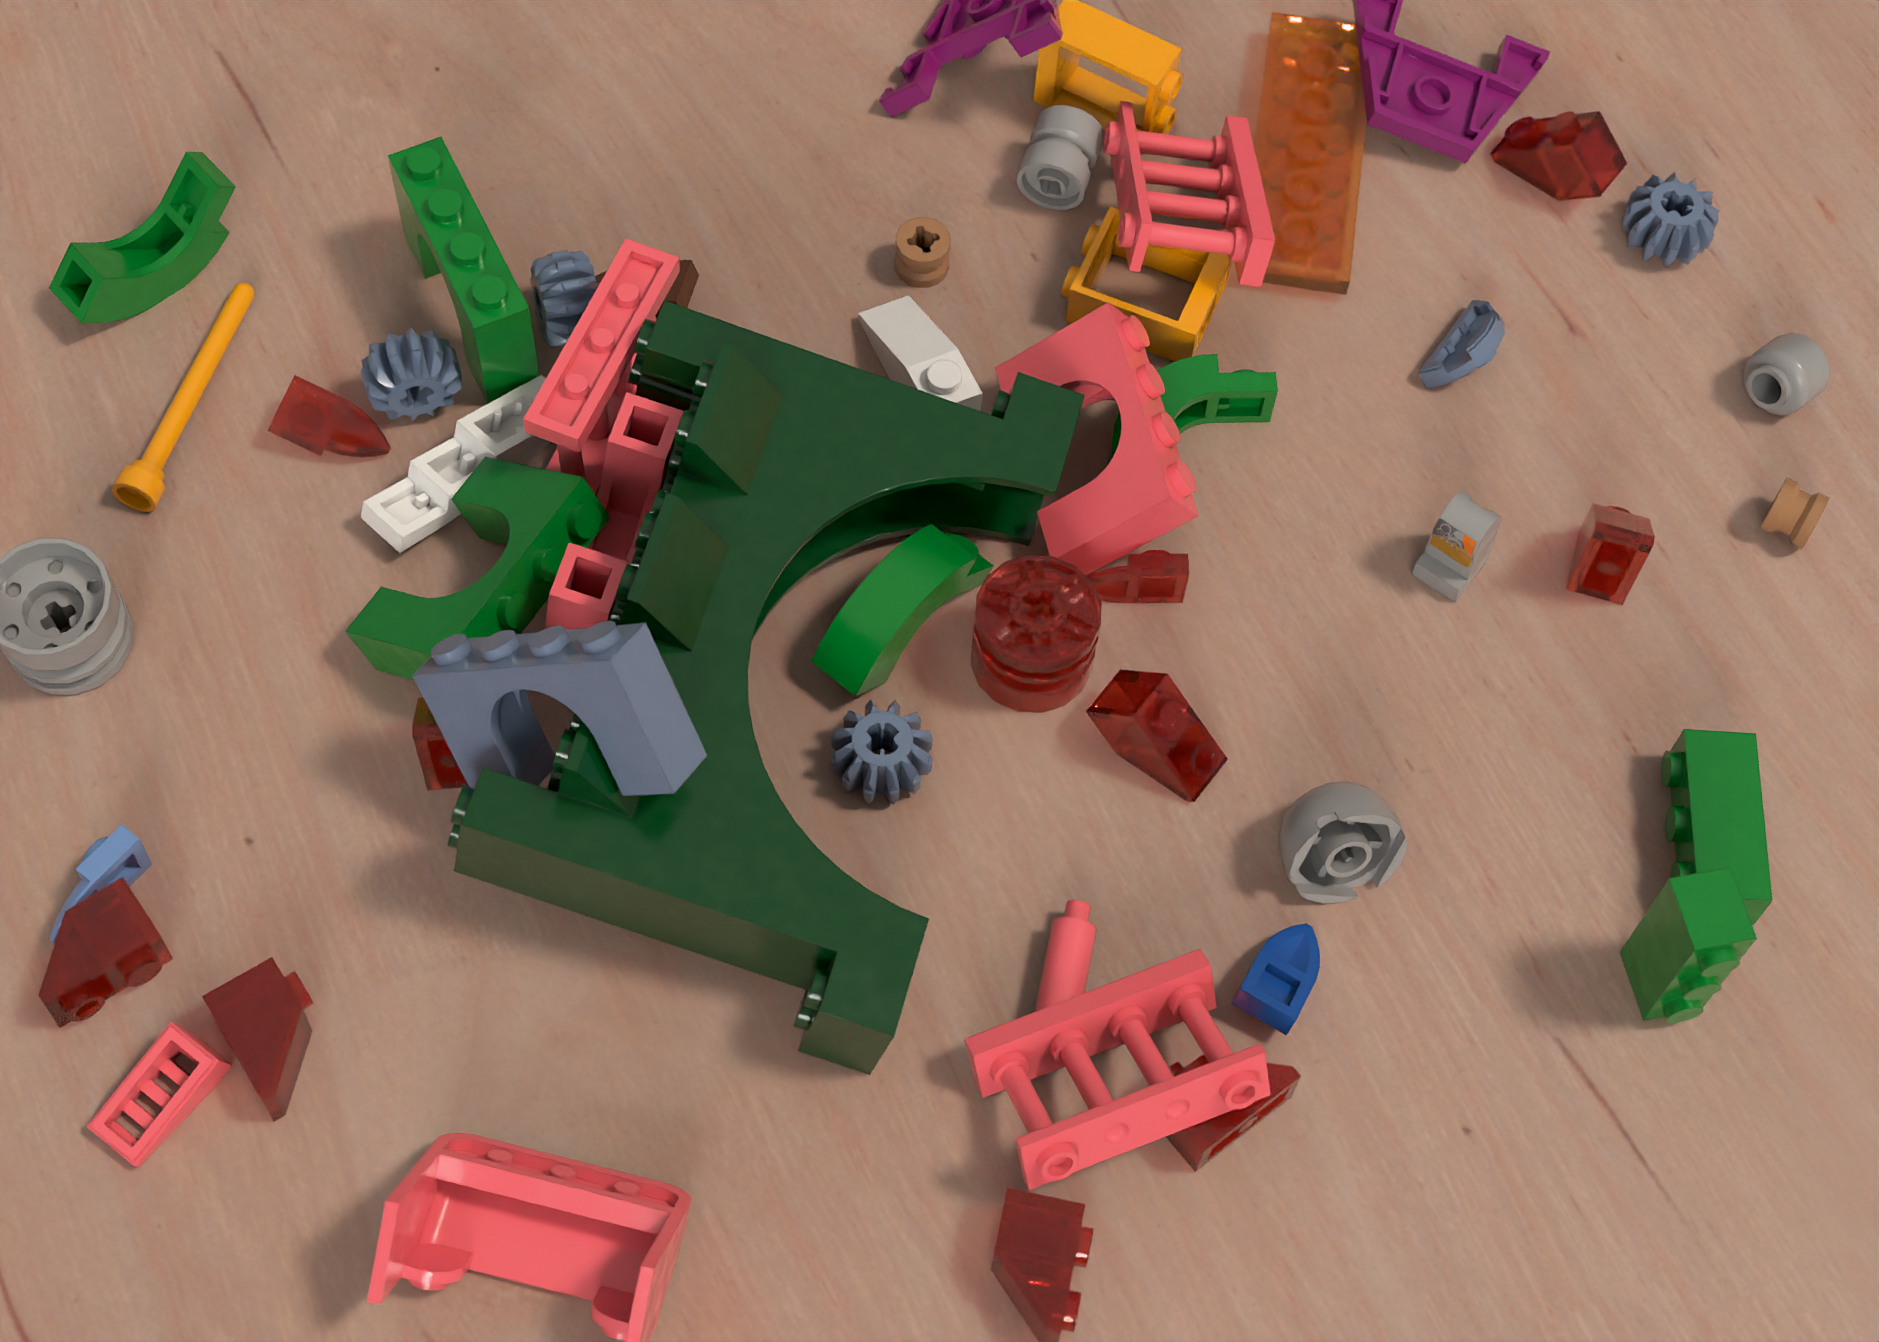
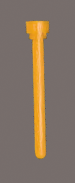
[111,282,255,512]

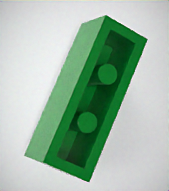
[1661,729,1773,925]
[1620,867,1757,1023]

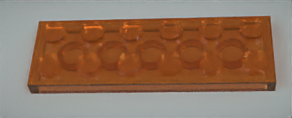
[1237,12,1367,295]

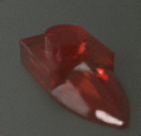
[268,375,391,458]
[1068,549,1190,603]

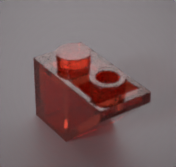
[1490,111,1628,201]
[1086,669,1228,802]
[38,877,173,1028]
[990,1187,1094,1342]

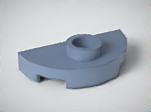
[1418,300,1505,388]

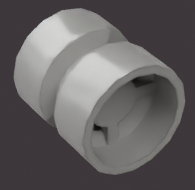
[1017,105,1104,210]

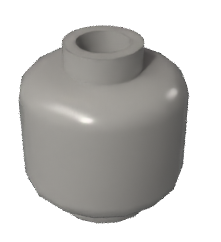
[1743,333,1830,416]

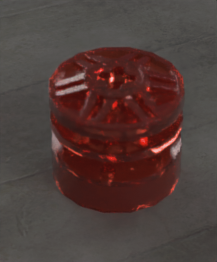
[970,555,1102,713]

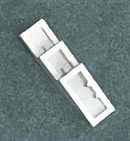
[361,375,551,553]

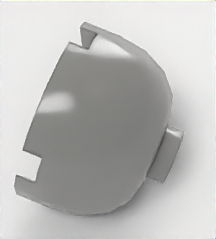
[1278,781,1407,904]

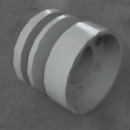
[0,538,134,695]

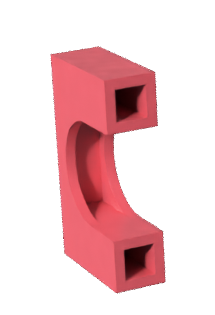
[995,302,1199,578]
[544,392,684,630]

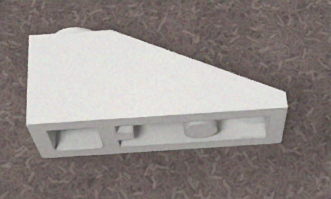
[858,295,983,411]

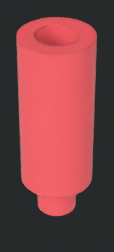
[1034,900,1097,1012]

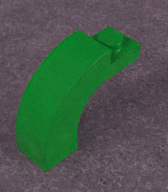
[49,152,236,324]
[1107,354,1278,465]
[811,524,994,697]

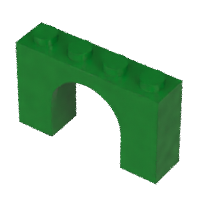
[388,137,539,404]
[345,457,610,681]

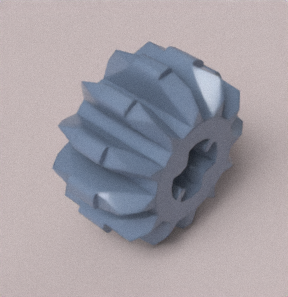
[1622,172,1720,268]
[530,250,598,346]
[361,327,462,422]
[831,699,933,805]

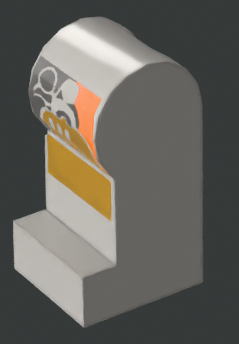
[1412,490,1502,602]

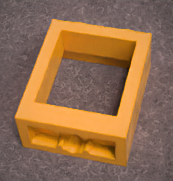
[1033,0,1184,154]
[1061,206,1232,362]

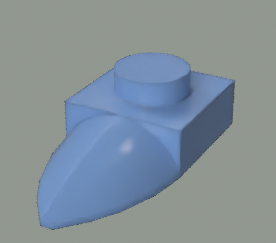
[49,824,152,943]

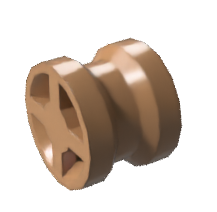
[895,217,951,288]
[1760,477,1829,549]

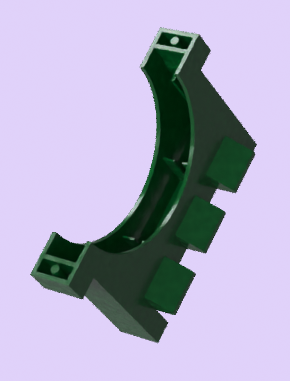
[447,300,1085,1075]

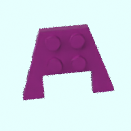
[879,0,1063,117]
[1353,0,1550,163]

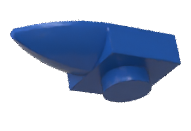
[1231,923,1320,1035]

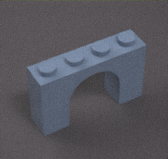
[412,621,707,796]

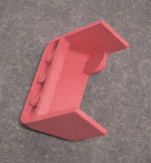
[367,1133,691,1342]

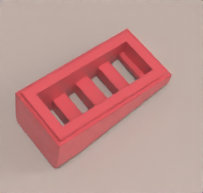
[87,1022,233,1167]

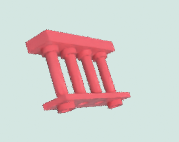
[1103,101,1275,287]
[523,238,680,497]
[964,948,1270,1190]

